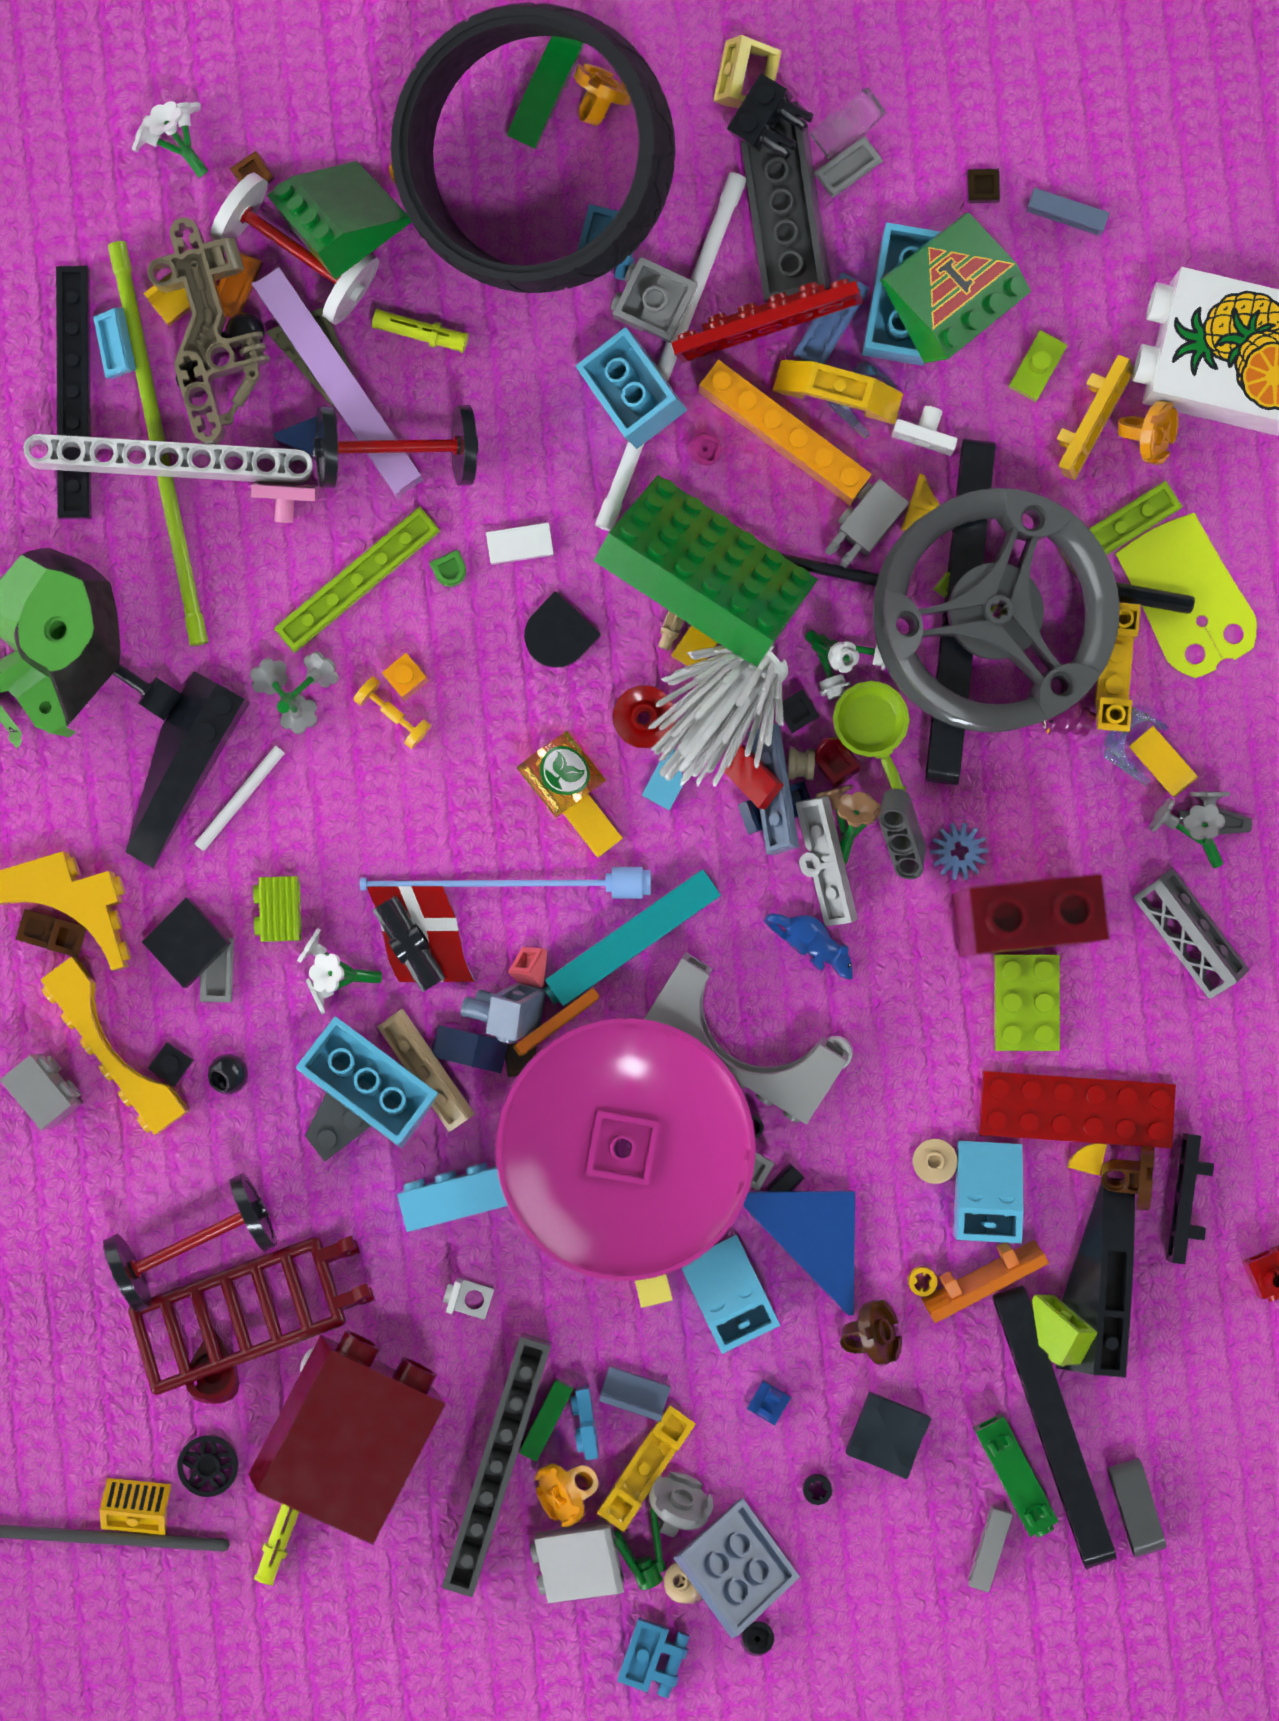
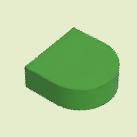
[429,549,467,587]

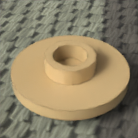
[913,1139,958,1184]

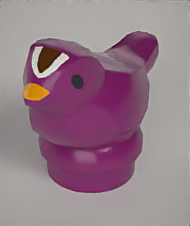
[1042,701,1096,736]

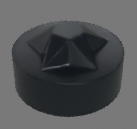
[741,1621,774,1656]

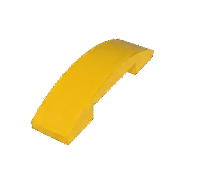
[597,1405,696,1532]

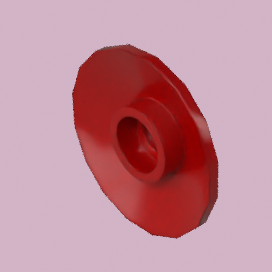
[613,685,675,748]

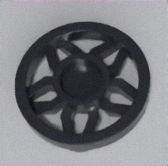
[177,1435,239,1497]

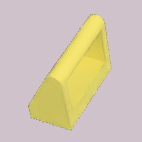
[713,35,781,108]

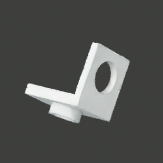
[443,1278,494,1320]

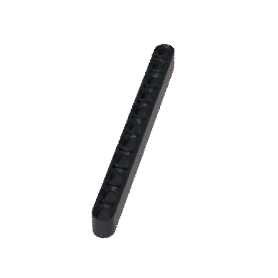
[925,439,996,785]

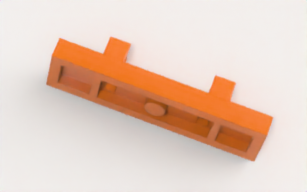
[921,1240,1049,1323]

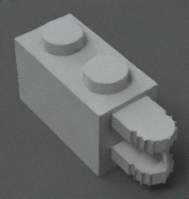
[825,478,909,568]

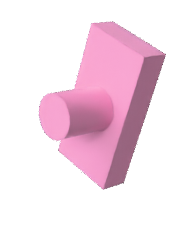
[251,482,319,523]

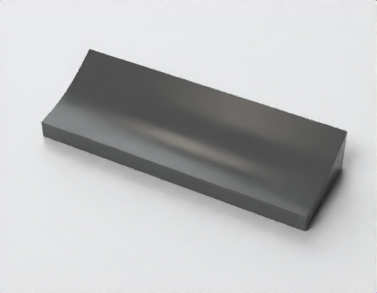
[741,101,831,302]

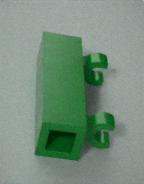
[972,1413,1059,1537]

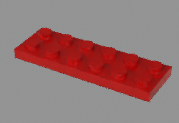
[978,1071,1176,1148]

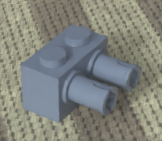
[461,982,546,1043]

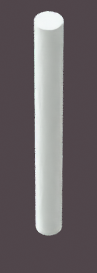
[194,745,285,851]

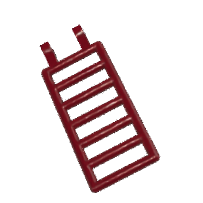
[128,1235,375,1395]

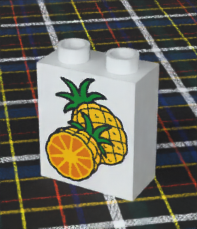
[1132,267,1279,436]

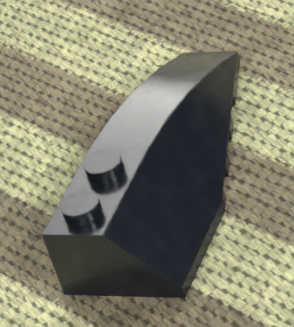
[125,671,249,868]

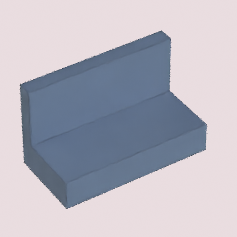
[599,1366,671,1422]

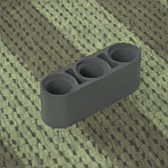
[879,789,926,879]
[1107,1458,1167,1558]

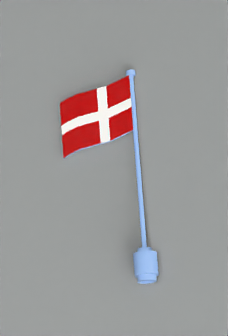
[360,867,651,982]

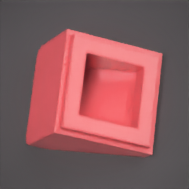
[508,947,547,988]

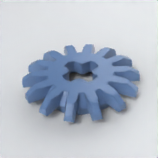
[930,823,988,880]

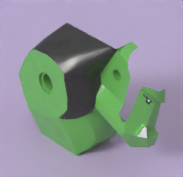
[0,548,121,749]

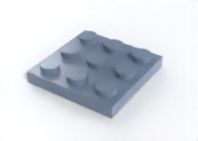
[674,1498,800,1638]

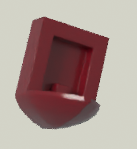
[815,737,860,788]

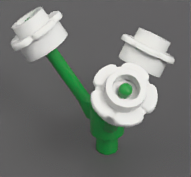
[805,630,885,700]

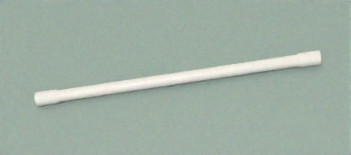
[595,172,746,532]

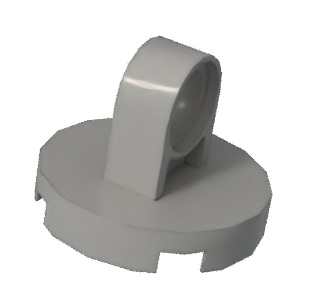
[649,1472,714,1538]

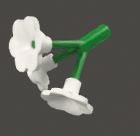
[132,101,208,178]
[297,928,382,1014]

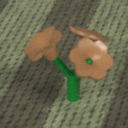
[815,784,881,865]

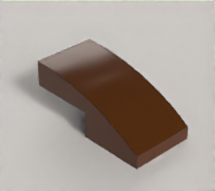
[15,909,87,958]

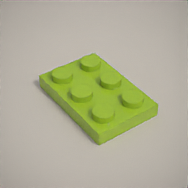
[994,955,1060,1051]

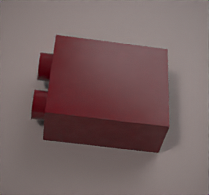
[952,873,1110,957]
[249,1330,446,1545]

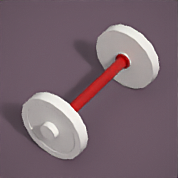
[210,172,379,325]

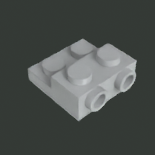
[611,256,698,343]

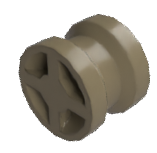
[787,748,815,780]

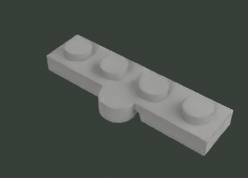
[795,796,858,927]

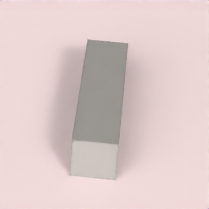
[967,1505,1013,1593]

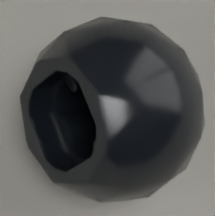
[208,1054,248,1094]

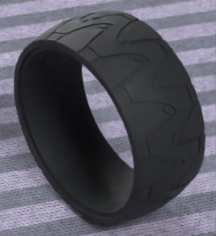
[391,2,676,293]

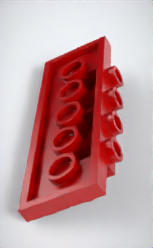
[671,279,863,364]

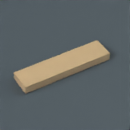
[377,1008,475,1132]

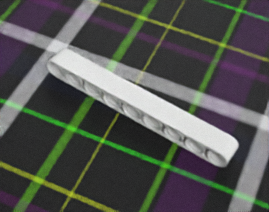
[23,434,313,484]

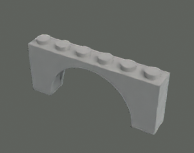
[644,952,849,1125]

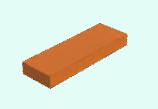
[513,988,600,1056]

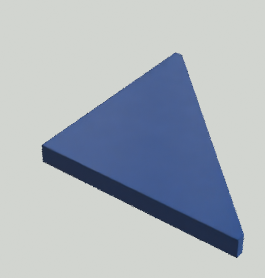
[743,1190,855,1316]

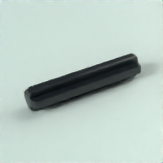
[1116,582,1195,614]

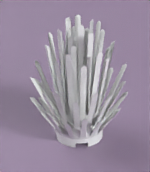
[648,646,789,786]

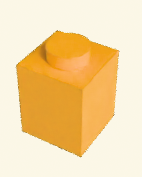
[382,653,429,701]

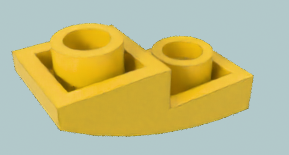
[1129,726,1198,798]

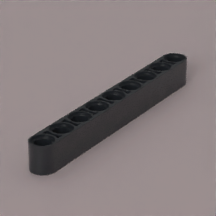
[992,1285,1117,1569]

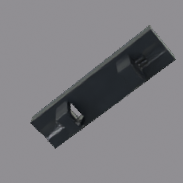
[1167,1133,1214,1265]

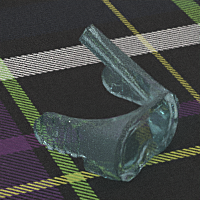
[828,361,896,439]
[1103,707,1168,786]

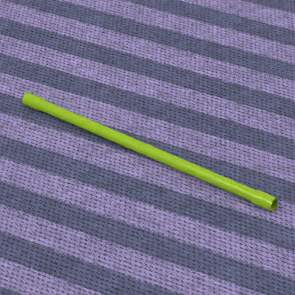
[108,241,209,646]

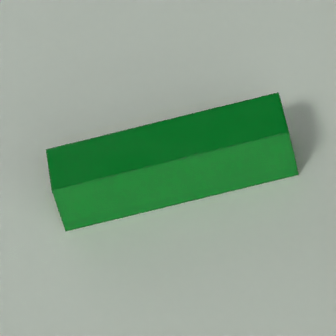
[519,1378,574,1462]

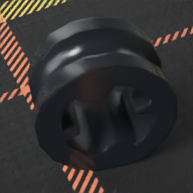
[802,1474,832,1505]

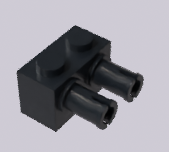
[727,73,814,160]

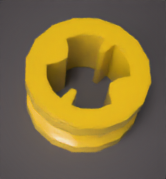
[907,1266,937,1297]

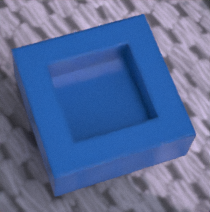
[747,1380,791,1426]

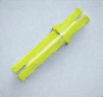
[372,308,469,353]
[254,1504,299,1585]

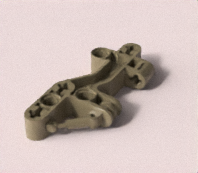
[147,218,270,445]

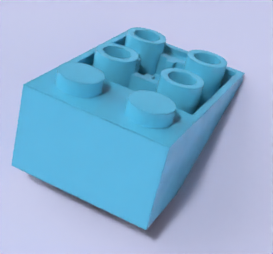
[953,1140,1023,1243]
[681,1234,780,1354]

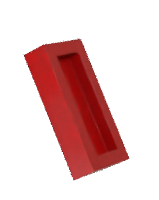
[724,744,784,810]

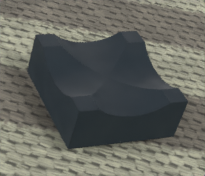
[845,1391,931,1479]

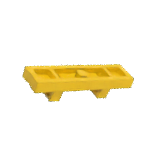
[1056,354,1134,481]

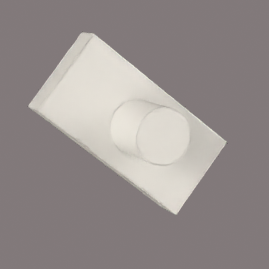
[891,406,958,456]

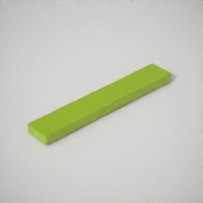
[273,506,441,654]

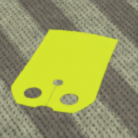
[1116,513,1257,678]

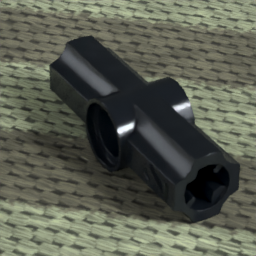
[372,896,447,992]

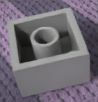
[0,1054,83,1130]

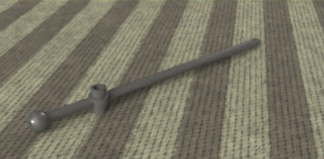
[0,1525,230,1552]

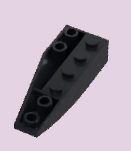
[1056,1178,1135,1378]

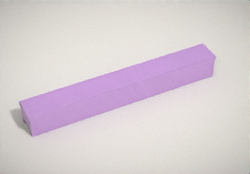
[252,267,423,499]

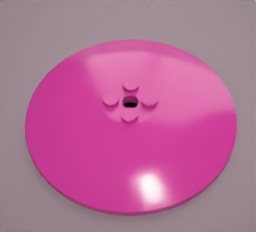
[496,1018,755,1281]

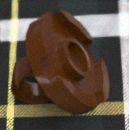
[1101,1146,1155,1211]
[840,1300,902,1366]

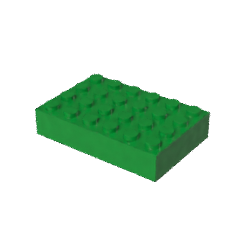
[593,475,818,667]

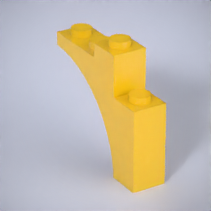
[0,851,131,971]

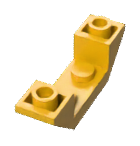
[773,360,903,425]
[1095,602,1141,732]

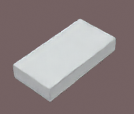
[486,523,554,565]

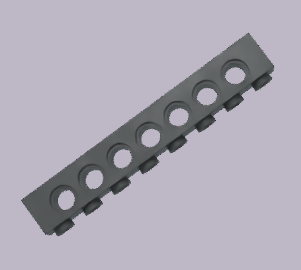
[442,1333,552,1598]

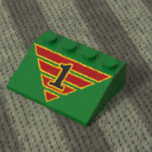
[880,212,1031,363]

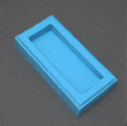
[93,307,136,379]

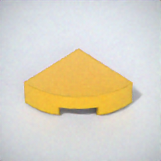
[1067,1143,1107,1176]

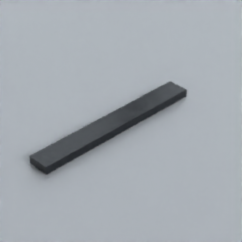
[56,266,91,519]

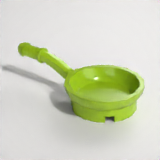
[833,681,910,792]

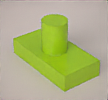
[1008,330,1068,402]

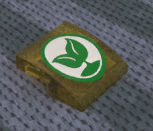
[516,731,606,818]

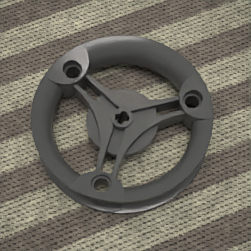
[873,488,1119,732]

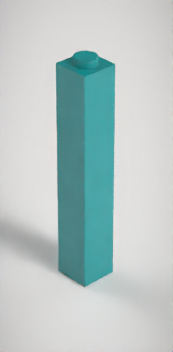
[544,869,721,1006]

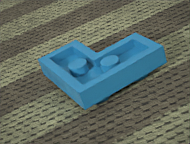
[571,1385,599,1460]

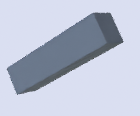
[1026,188,1109,236]

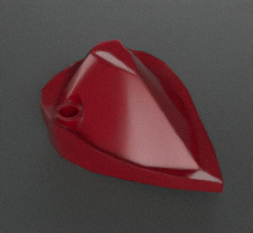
[186,1329,240,1404]

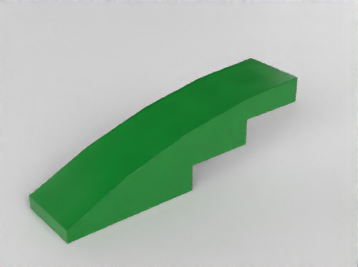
[507,36,586,149]

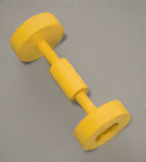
[353,676,432,750]

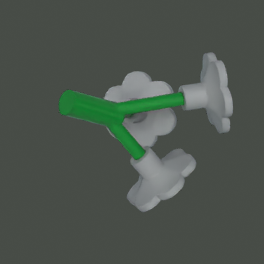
[250,651,339,734]
[1148,791,1230,868]

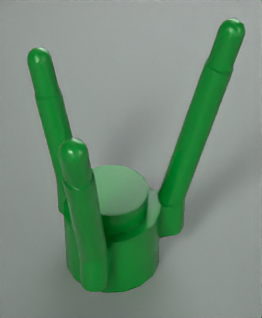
[614,1507,667,1590]

